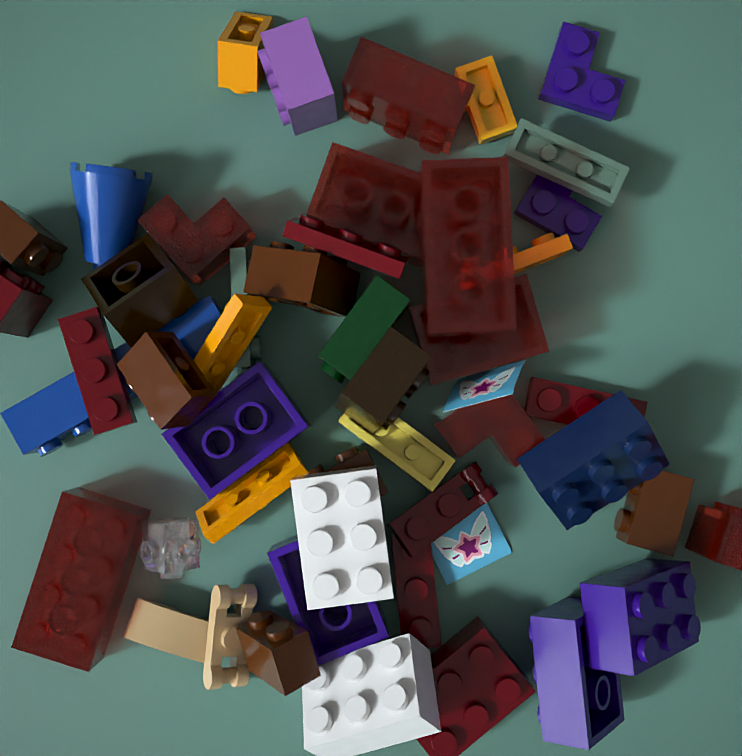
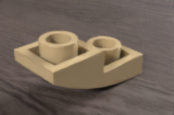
[123,597,209,663]

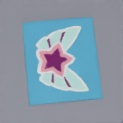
[443,360,526,412]
[431,503,512,585]

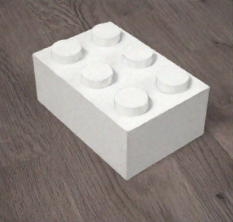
[290,465,394,610]
[302,633,441,756]

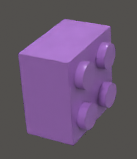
[257,16,338,136]

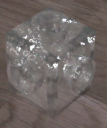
[140,517,201,579]

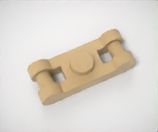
[203,584,257,690]

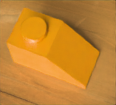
[218,11,273,94]

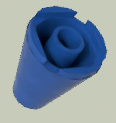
[70,162,153,270]

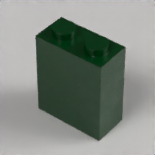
[317,275,410,384]

